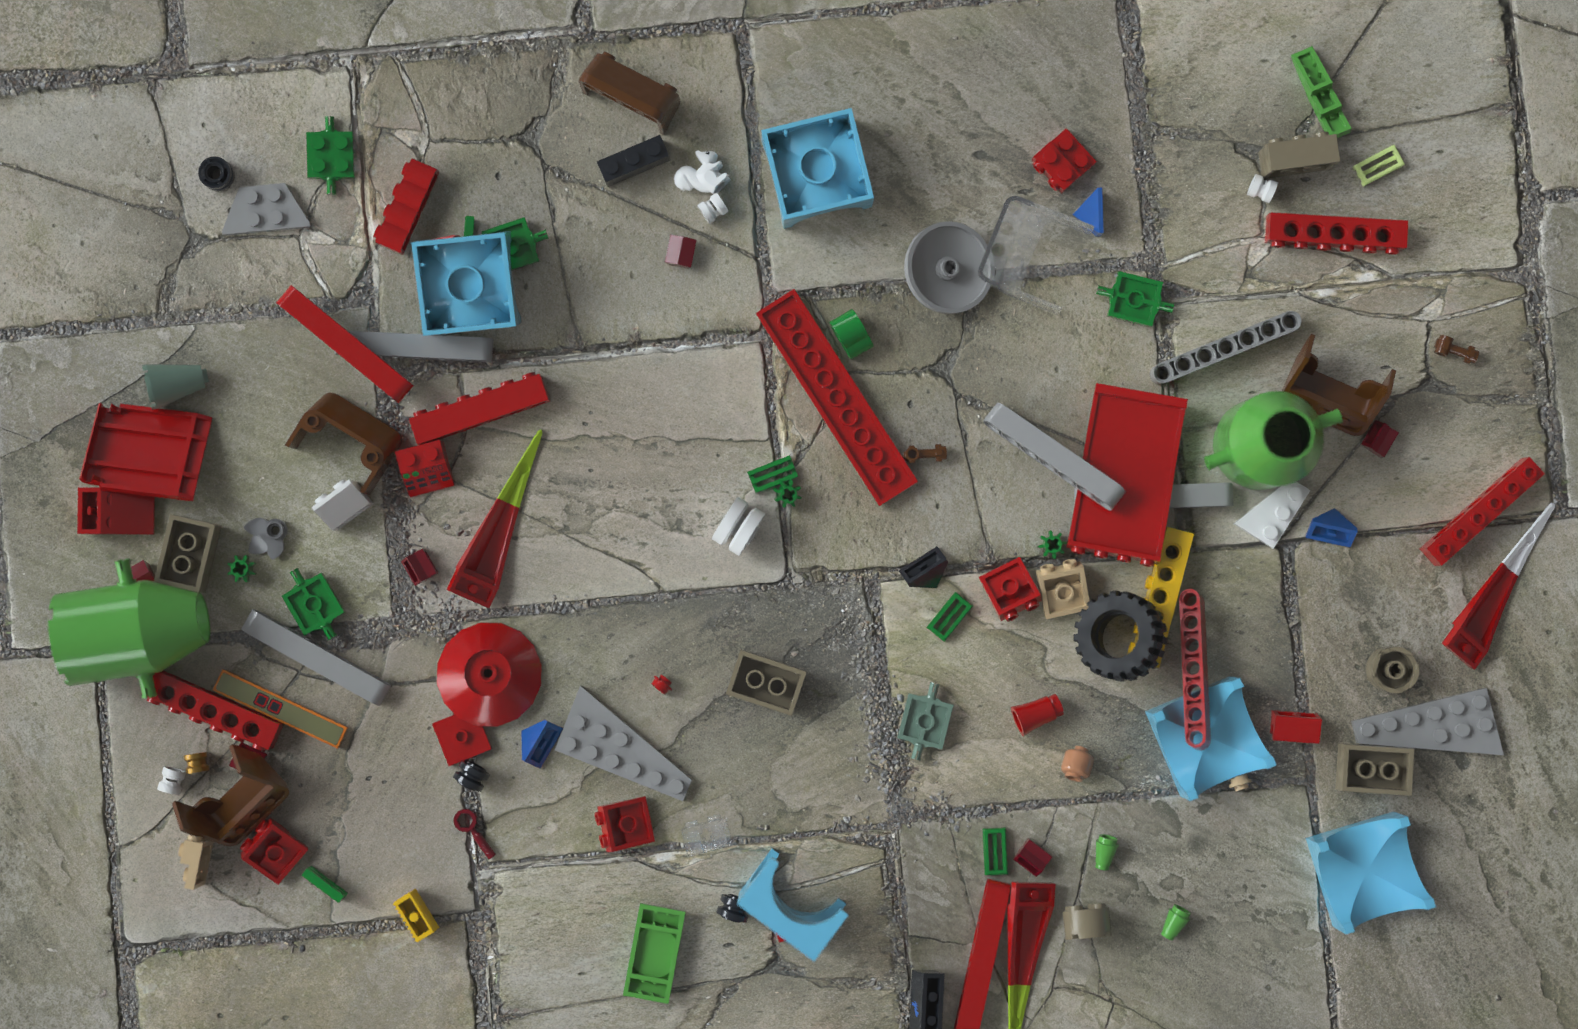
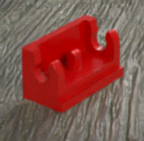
[1270,710,1322,744]

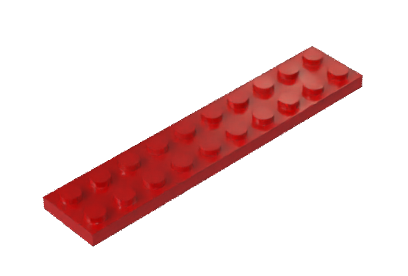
[756,289,918,506]

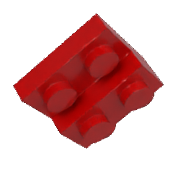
[1032,128,1097,193]
[979,557,1042,622]
[595,796,655,852]
[240,817,308,885]

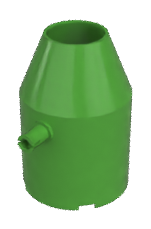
[1204,391,1343,490]
[48,559,211,698]

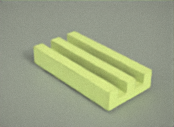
[1353,145,1405,187]

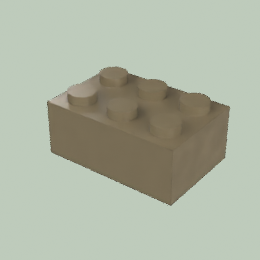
[1258,132,1340,179]
[154,514,222,593]
[726,649,807,716]
[1335,743,1414,796]

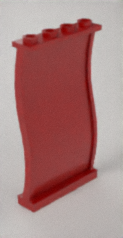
[1066,383,1188,567]

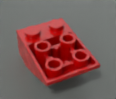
[77,487,155,535]

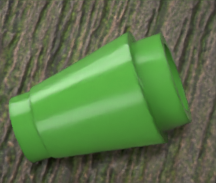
[1095,834,1119,870]
[1161,904,1191,941]

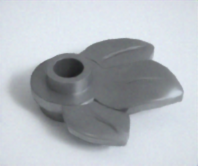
[244,518,287,560]

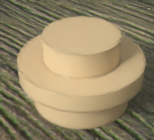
[1229,774,1252,791]

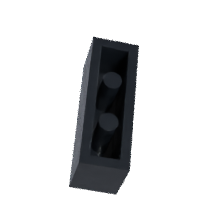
[597,135,670,187]
[909,970,945,1029]

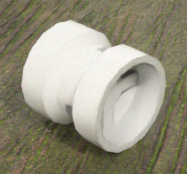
[1247,174,1278,203]
[697,193,729,224]
[157,766,186,795]

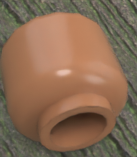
[1061,746,1094,782]

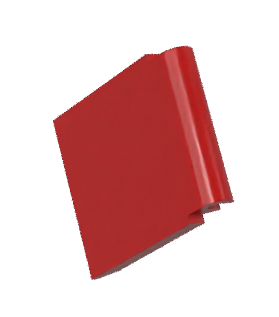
[79,402,213,502]

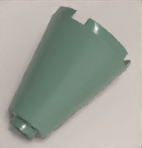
[142,364,209,410]

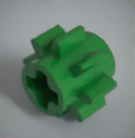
[773,479,802,508]
[1037,530,1067,559]
[227,555,257,582]

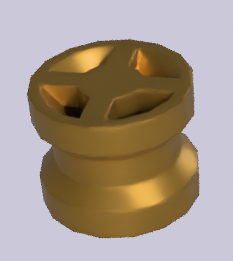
[183,752,209,774]

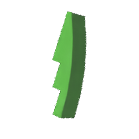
[1291,46,1352,138]

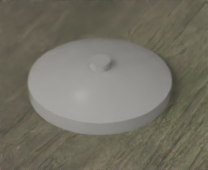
[904,221,994,314]

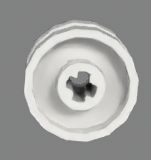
[712,497,765,556]

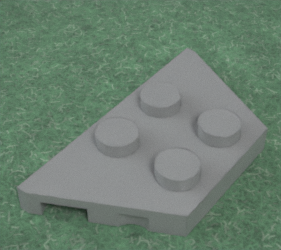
[222,183,312,236]

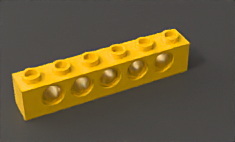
[1127,527,1194,668]

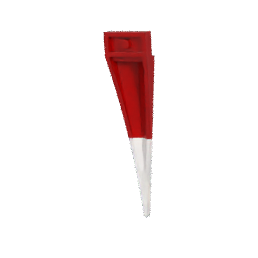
[1441,503,1555,670]

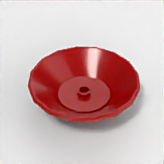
[437,622,542,727]

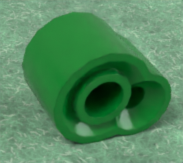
[829,309,874,360]

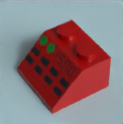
[395,440,455,497]

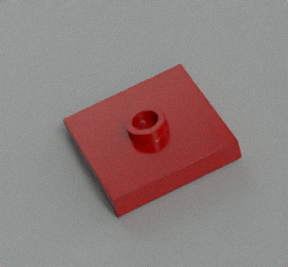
[432,714,493,766]

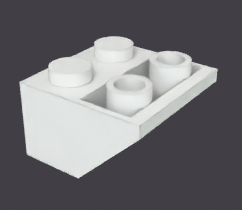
[311,479,373,531]

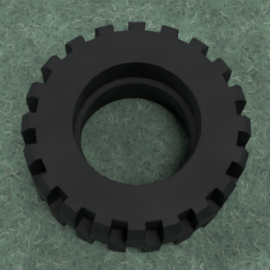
[1073,590,1168,682]

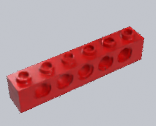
[1265,212,1408,255]
[1419,457,1545,566]
[141,670,284,752]

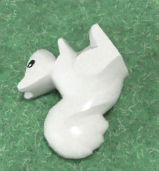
[674,150,731,194]

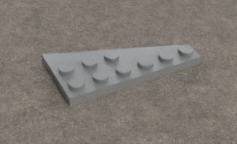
[555,686,692,801]
[1351,688,1504,755]

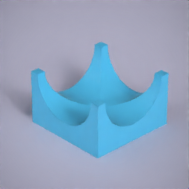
[761,108,874,229]
[411,231,521,336]
[1145,676,1276,801]
[1306,812,1436,934]
[737,848,848,961]

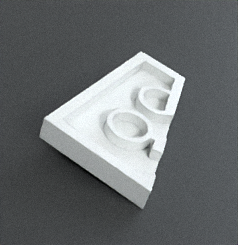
[1233,482,1310,548]

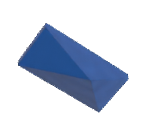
[1073,187,1104,237]
[1306,508,1358,548]
[521,720,563,769]

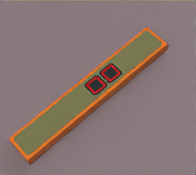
[213,669,349,749]

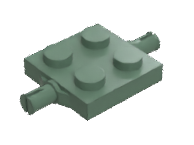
[897,682,953,761]

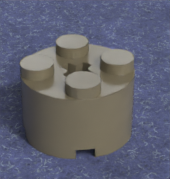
[1366,646,1419,693]
[1062,903,1112,940]

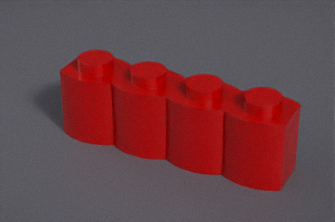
[374,158,439,255]

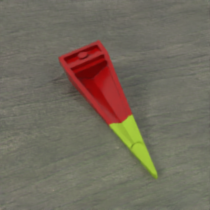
[447,429,543,608]
[1007,882,1056,1029]

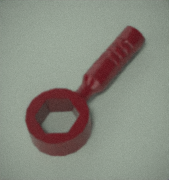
[453,808,496,860]

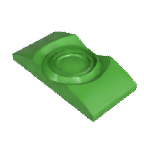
[623,903,686,1004]

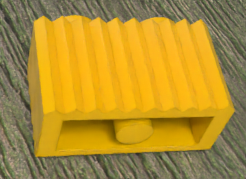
[393,888,440,942]

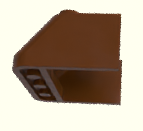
[578,51,681,135]
[1282,334,1396,436]
[285,393,402,495]
[172,744,290,847]

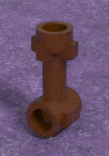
[1434,335,1479,364]
[903,444,947,463]

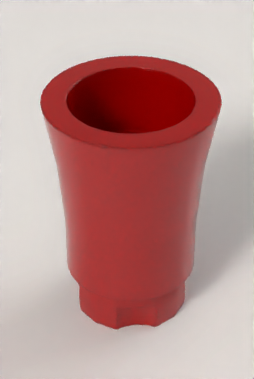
[1011,694,1064,737]

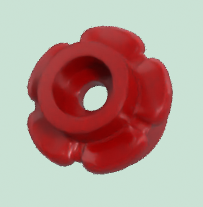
[651,674,672,695]

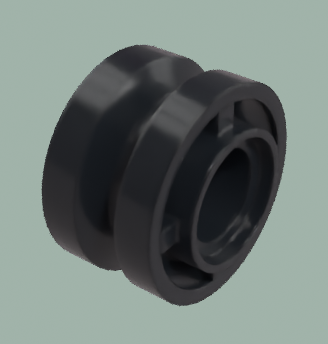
[198,156,235,192]
[453,760,490,792]
[716,894,749,923]

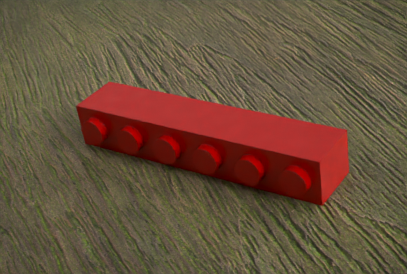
[409,372,551,445]

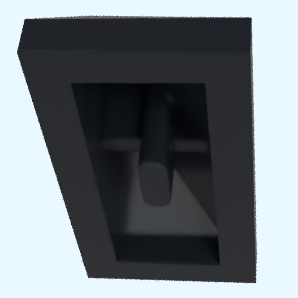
[899,546,948,588]

